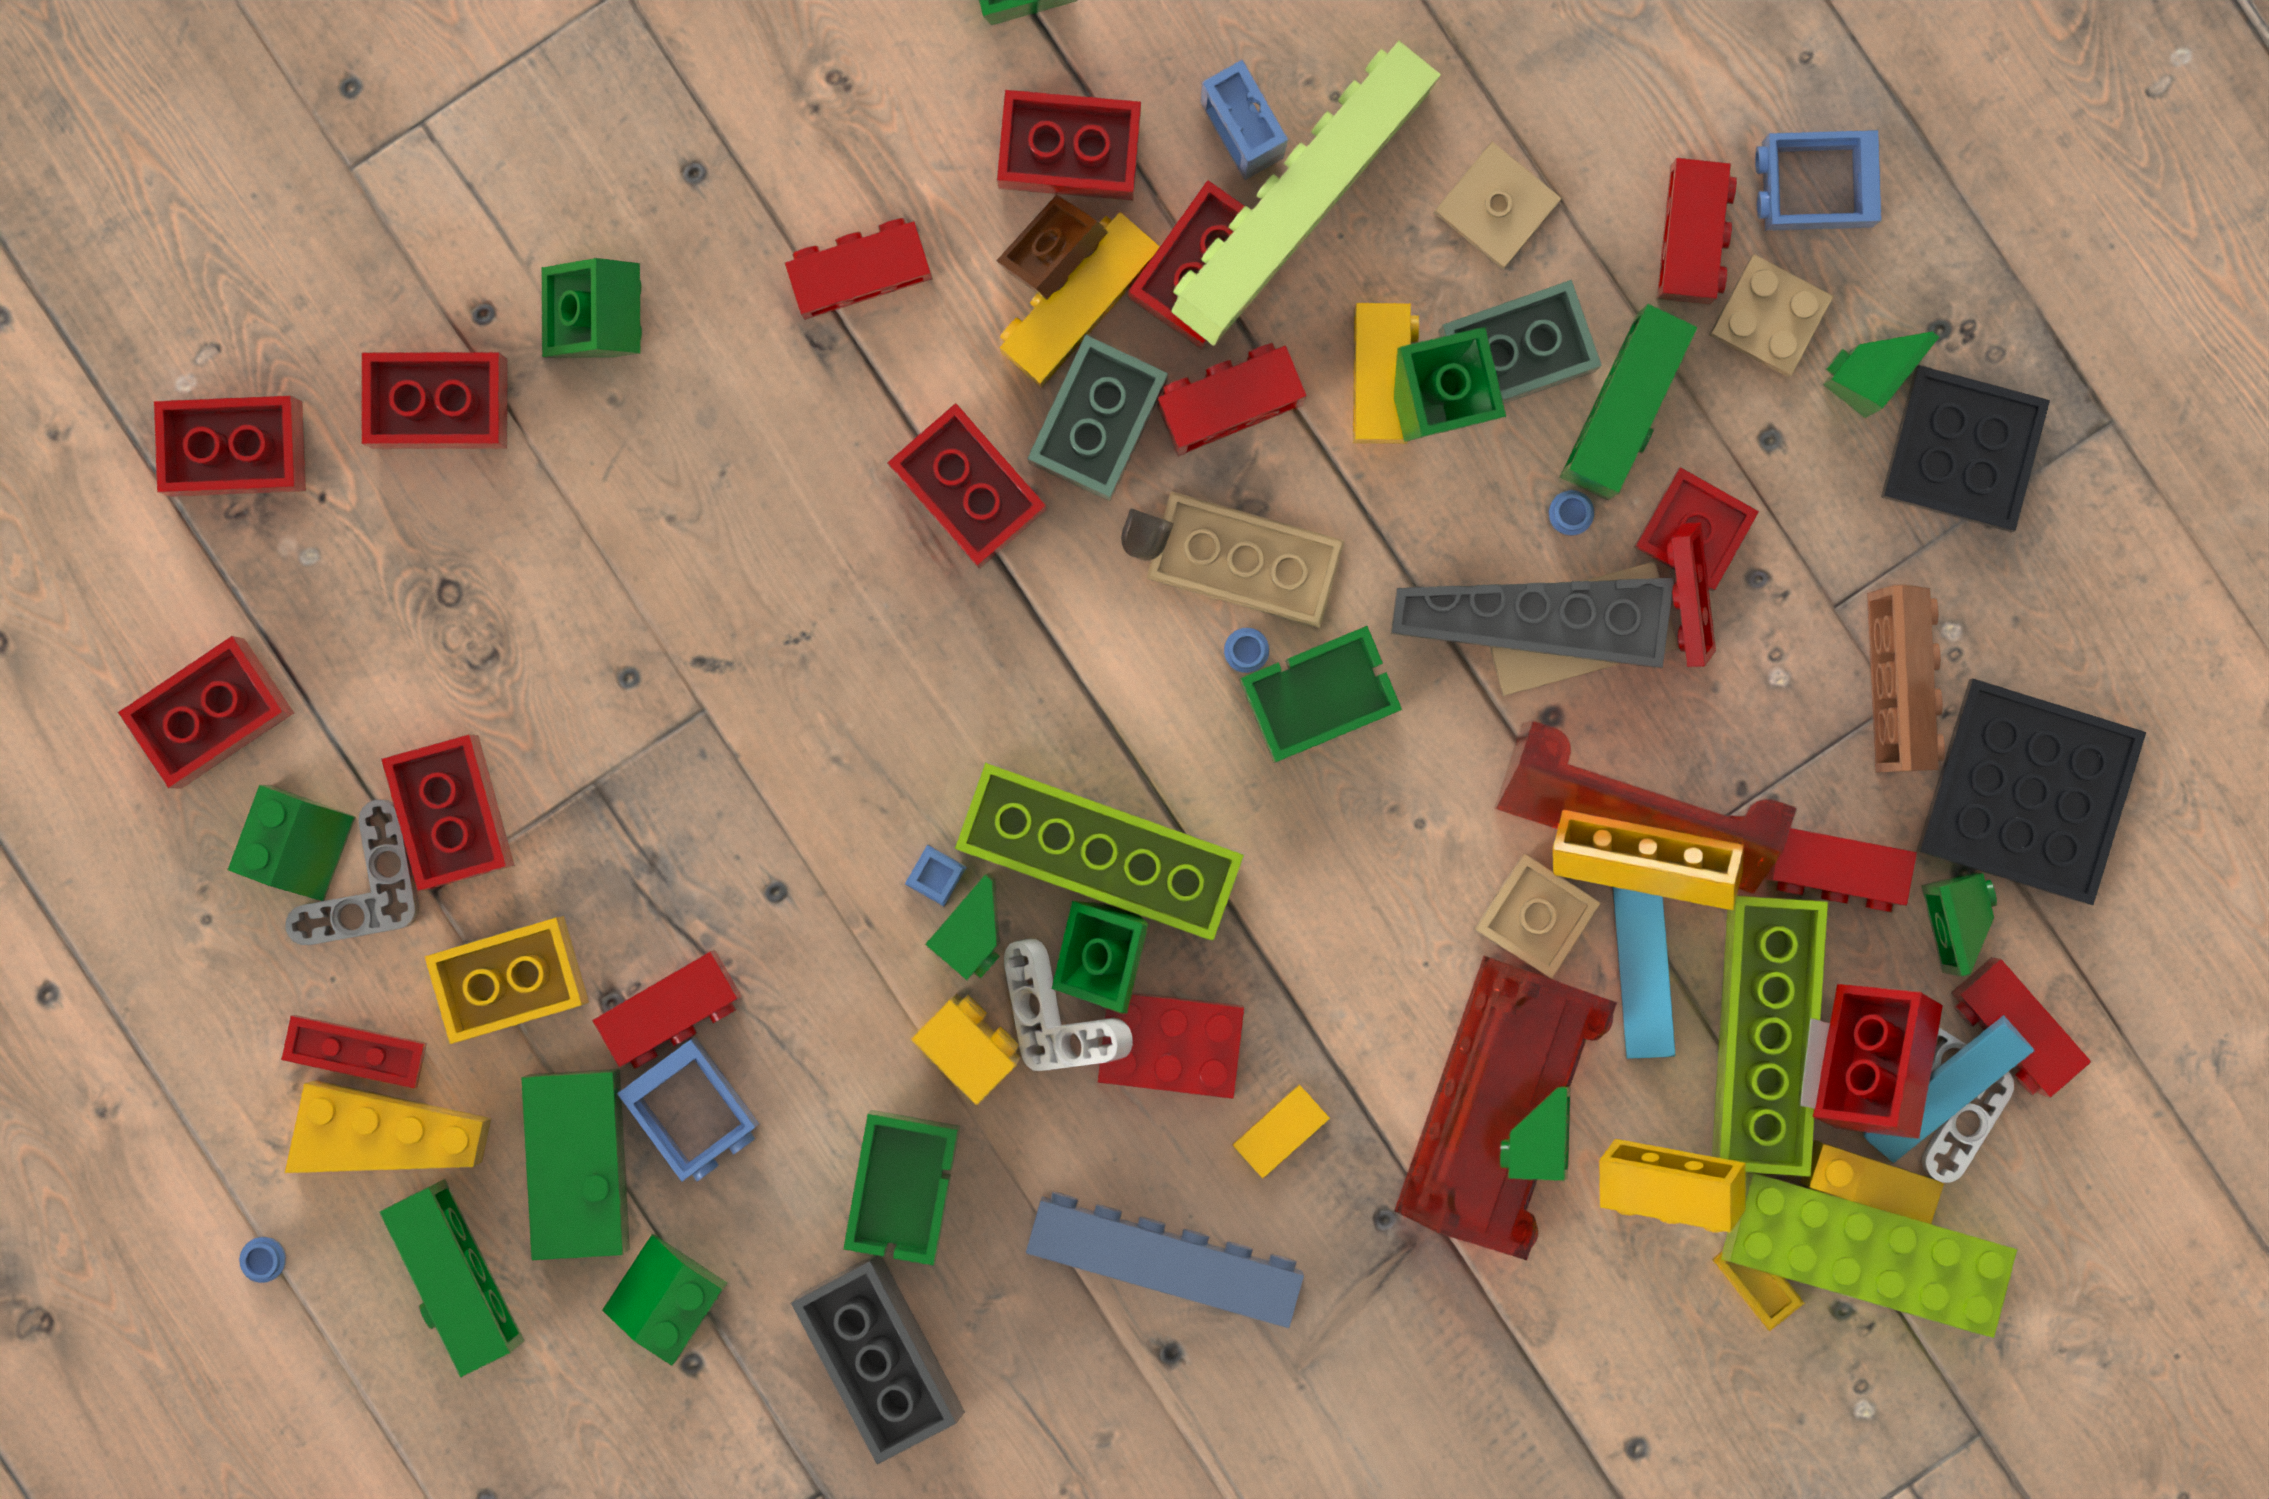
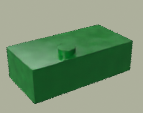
[1559,304,1698,500]
[521,1069,630,1260]
[379,1179,525,1378]

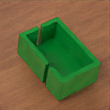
[1239,626,1402,763]
[843,1110,960,1266]

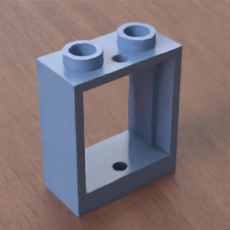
[1200,60,1288,180]
[1755,130,1881,231]
[617,1037,759,1181]

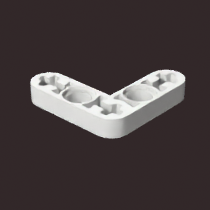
[1004,938,1132,1071]
[1922,1028,2014,1183]

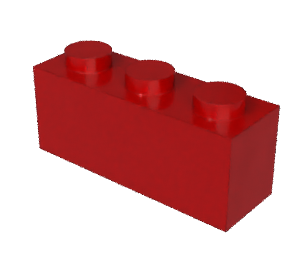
[1657,158,1737,305]
[784,218,933,320]
[1765,826,1917,913]
[592,950,742,1069]
[1951,957,2092,1098]

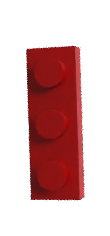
[1667,523,1716,667]
[281,1015,427,1088]

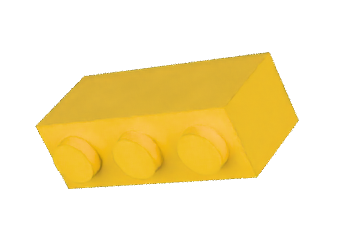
[1353,303,1419,444]
[1599,1139,1746,1233]

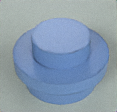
[1549,490,1594,536]
[1224,628,1269,673]
[239,1237,286,1283]

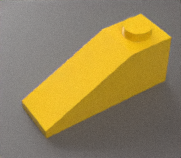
[1800,1139,1944,1224]

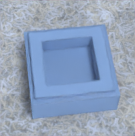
[905,845,967,906]

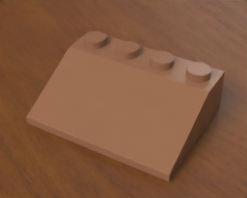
[1867,585,1945,773]

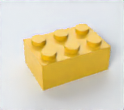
[424,916,589,1044]
[911,993,1020,1105]

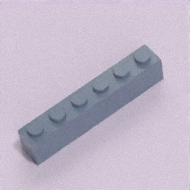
[1026,1192,1304,1328]

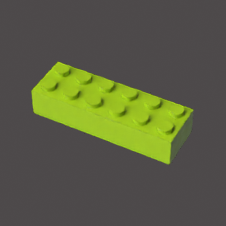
[955,763,1244,941]
[1712,895,1828,1177]
[1721,1172,2017,1338]

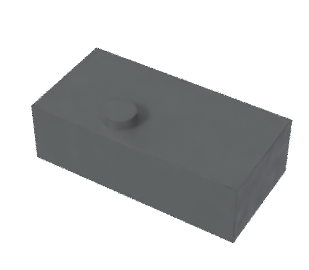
[791,1255,965,1464]

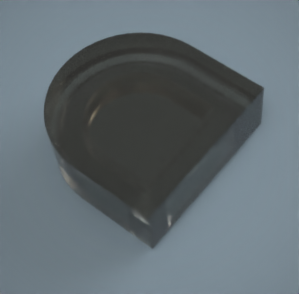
[1121,508,1174,561]

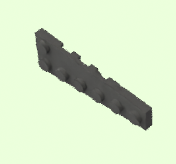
[1391,578,1674,669]

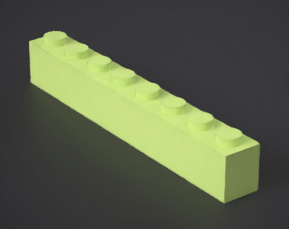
[1171,41,1441,346]

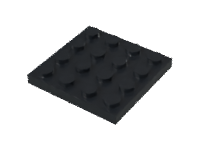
[1917,678,2146,905]

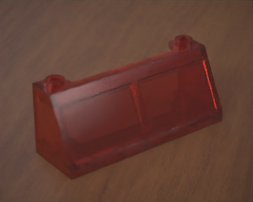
[1494,721,1797,894]
[1394,955,1617,1260]

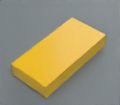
[1232,1084,1330,1179]
[1712,1251,1805,1331]

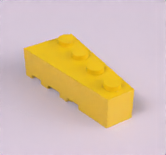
[285,1080,492,1173]

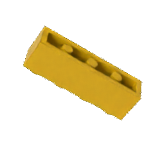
[1000,212,1160,388]
[1552,810,1744,910]

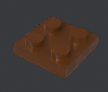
[996,194,1108,300]

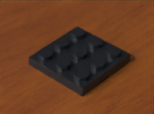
[1881,365,2050,532]

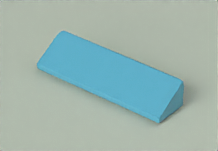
[1612,887,1675,1059]
[1863,1015,2034,1163]

